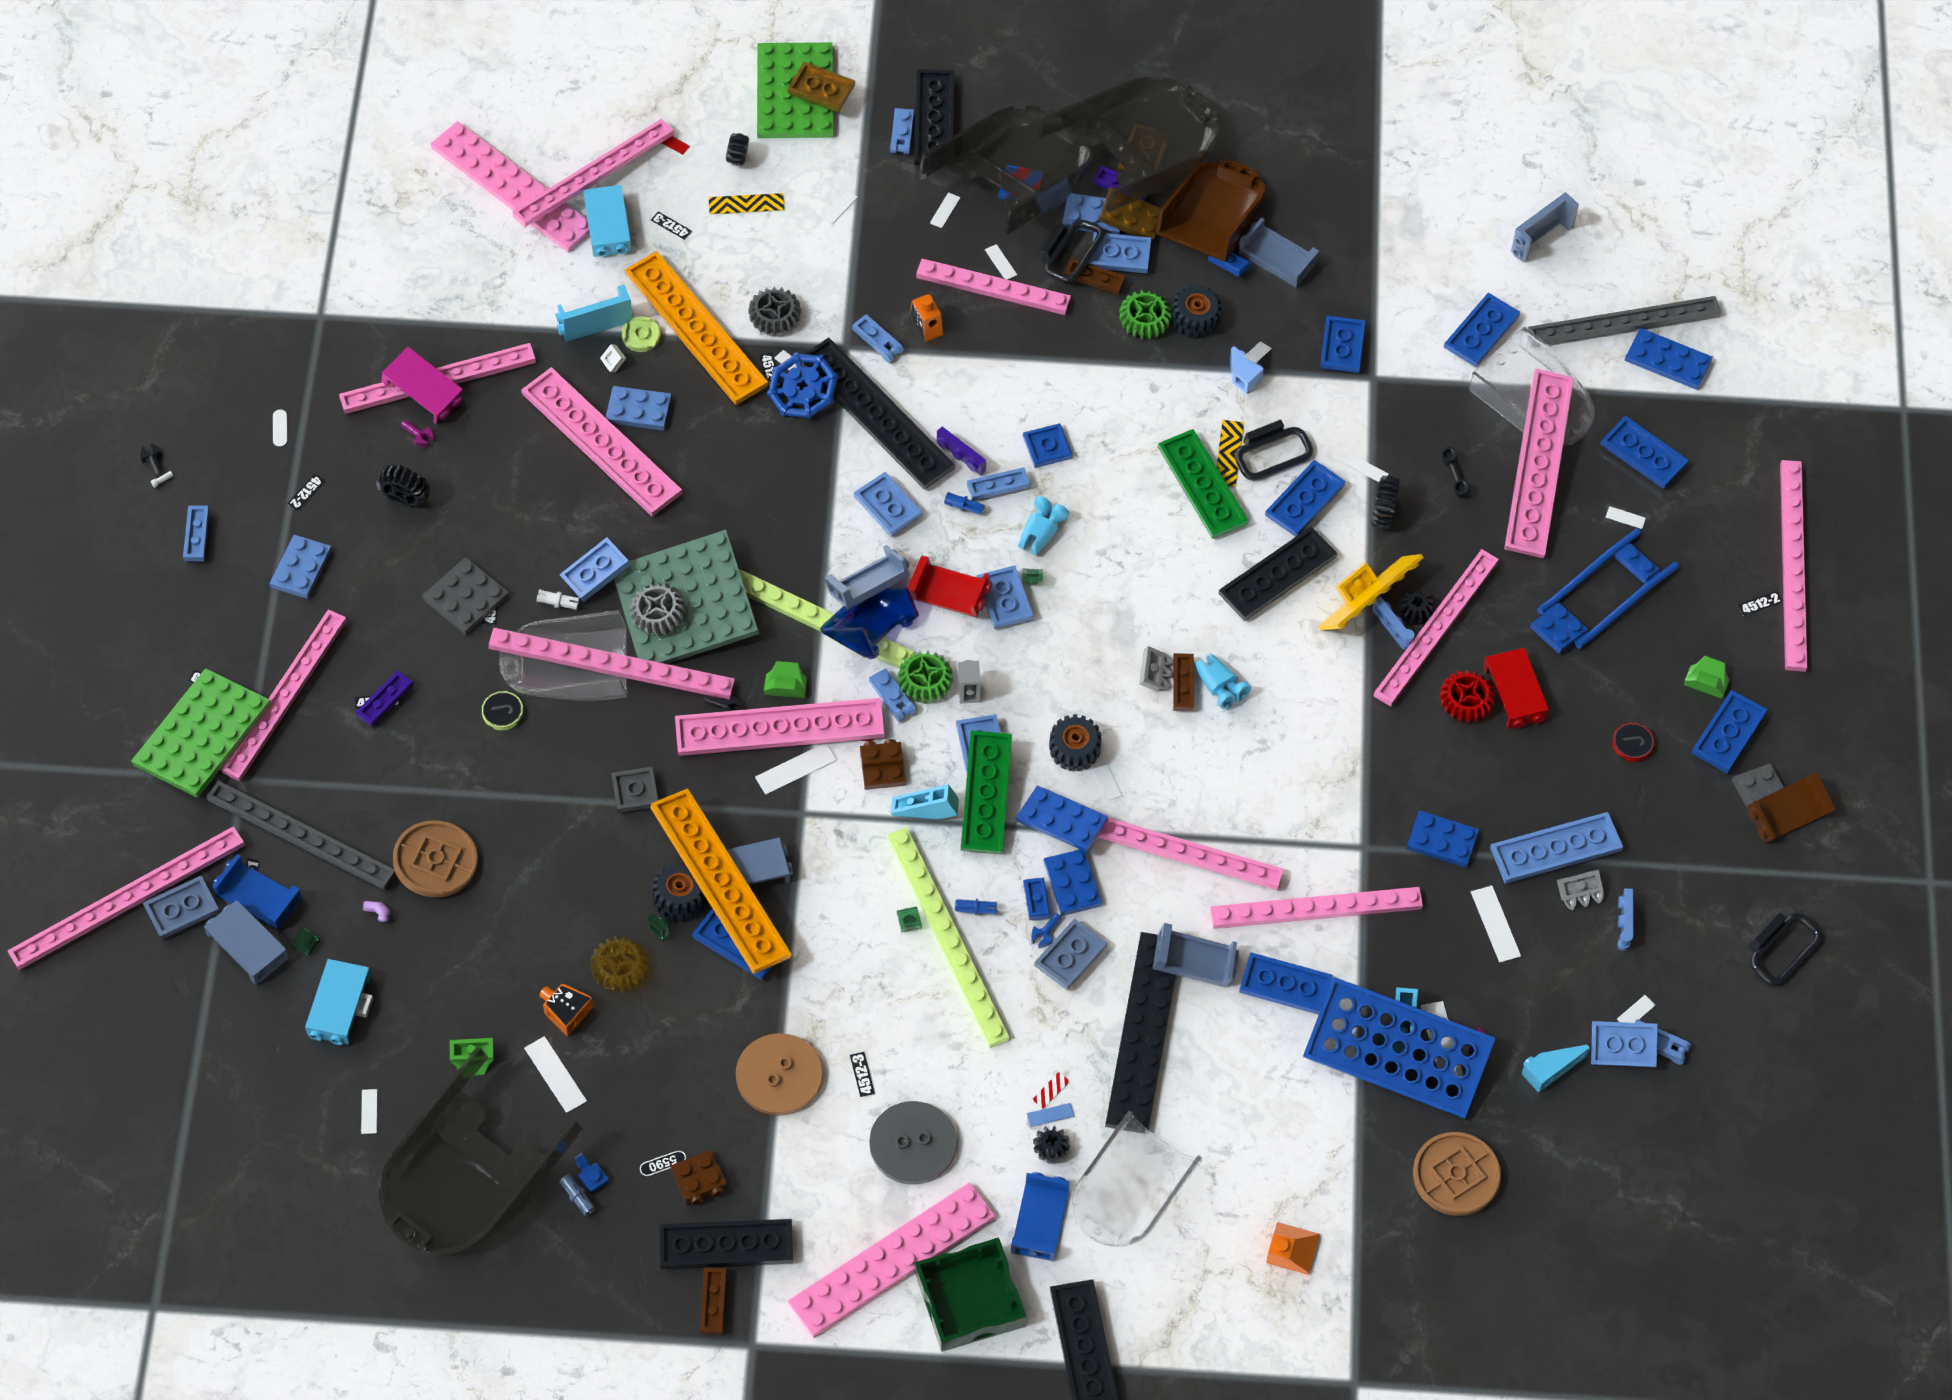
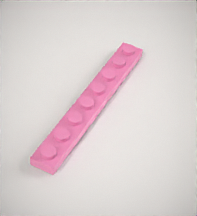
[916,259,1071,315]

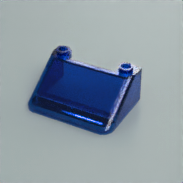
[820,587,919,659]

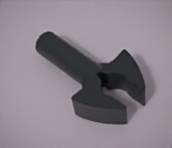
[140,443,164,478]
[704,695,742,712]

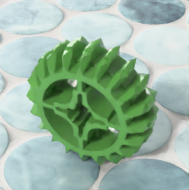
[1119,290,1172,340]
[898,650,953,703]

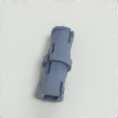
[559,1174,596,1216]

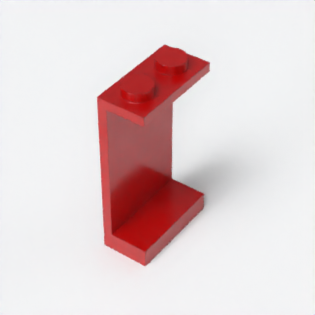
[907,555,993,617]
[1483,648,1549,729]

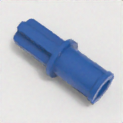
[944,492,985,514]
[955,898,997,915]

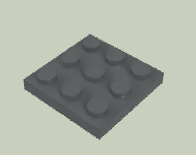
[422,557,509,635]

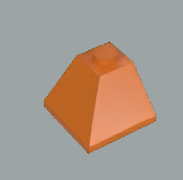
[1266,1222,1320,1275]

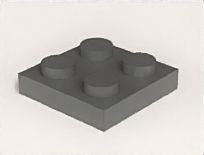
[1732,763,1784,809]
[611,767,658,813]

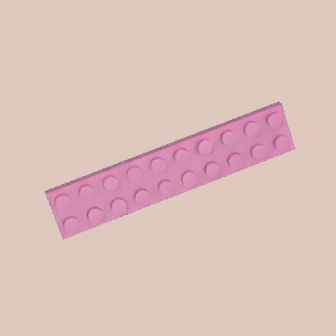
[431,121,590,252]
[521,367,682,517]
[1504,368,1574,558]
[675,698,885,756]
[788,1182,995,1338]

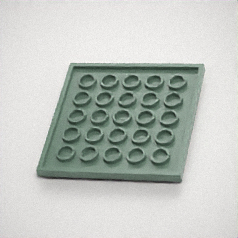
[614,530,759,664]

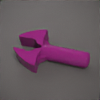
[401,420,434,447]

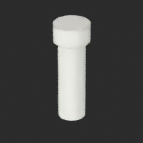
[151,471,173,488]

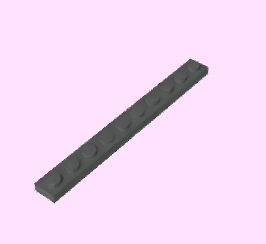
[1527,296,1721,347]
[207,780,396,890]

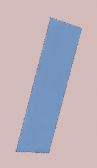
[1027,1103,1074,1127]

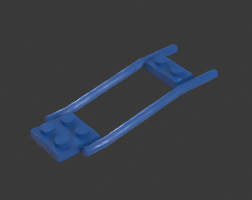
[1530,529,1679,654]

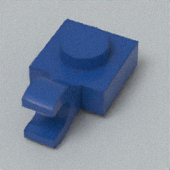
[574,1153,609,1194]

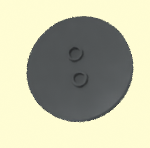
[869,1101,956,1185]

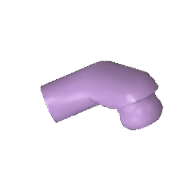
[363,901,391,922]

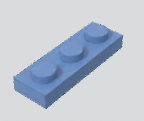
[967,467,1030,501]
[183,506,210,561]

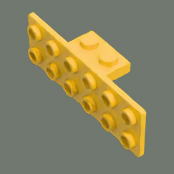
[1318,554,1424,631]

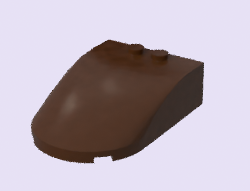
[1156,160,1265,262]

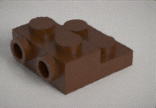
[860,739,906,790]
[670,1150,727,1206]

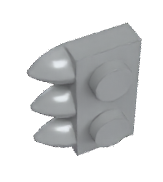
[1139,646,1173,691]
[1557,870,1604,910]

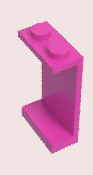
[381,347,463,424]

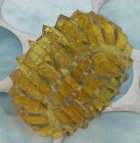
[590,936,648,992]

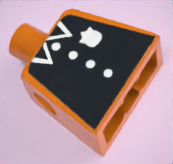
[910,294,943,342]
[539,984,594,1036]

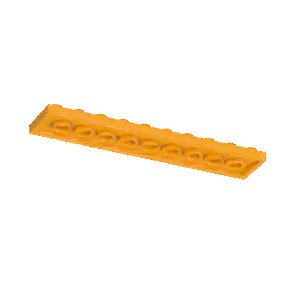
[625,251,768,405]
[650,788,791,974]

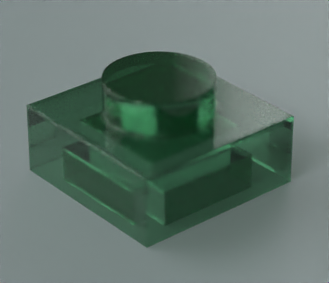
[1022,568,1043,584]
[896,906,922,933]
[647,913,669,941]
[290,927,321,956]

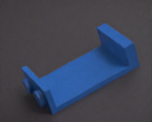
[213,854,303,931]
[1011,1172,1070,1262]

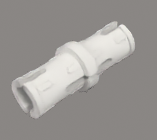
[537,589,579,611]

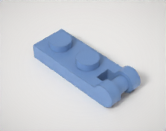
[890,108,914,154]
[852,314,904,363]
[1372,596,1414,650]
[869,668,916,722]
[1617,888,1633,951]
[1635,1019,1691,1065]

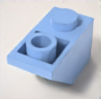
[1230,346,1263,394]

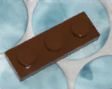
[1064,258,1126,295]
[1173,653,1194,711]
[700,1268,727,1334]

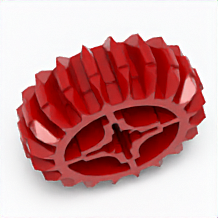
[1439,669,1496,724]

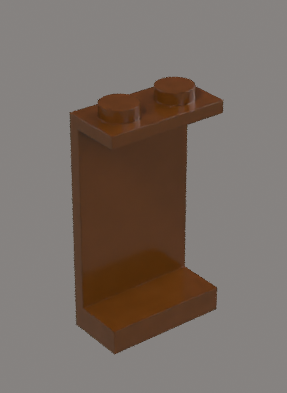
[1747,772,1836,843]

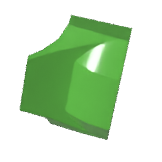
[1684,656,1730,699]
[764,661,807,698]
[450,1038,494,1076]

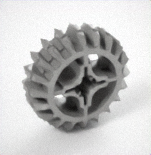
[630,582,685,636]

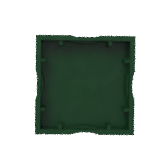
[914,1237,1027,1352]

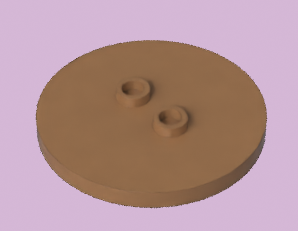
[393,820,478,897]
[736,1033,822,1116]
[1413,1132,1501,1216]

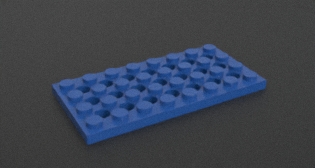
[1303,977,1496,1119]

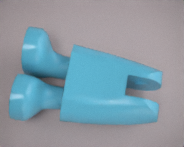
[1018,496,1070,555]
[1195,653,1252,709]

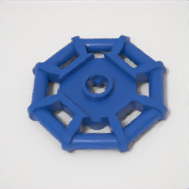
[767,352,839,419]

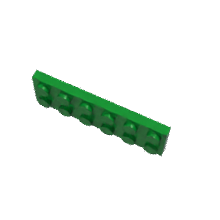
[1158,429,1248,539]
[960,730,1012,854]

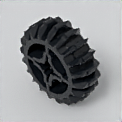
[376,464,430,508]
[1371,475,1400,529]

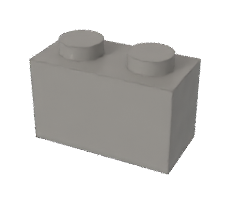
[958,660,981,704]

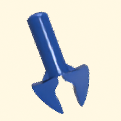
[1031,913,1061,948]

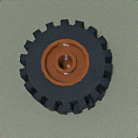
[1171,285,1222,338]
[1049,714,1102,771]
[652,863,705,922]

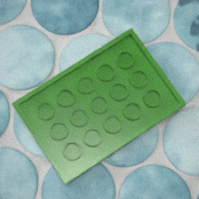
[757,42,833,138]
[131,668,272,798]

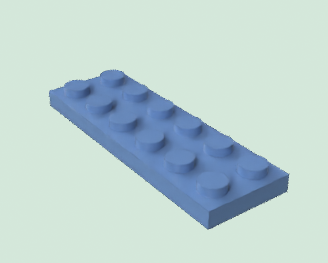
[1490,812,1623,884]

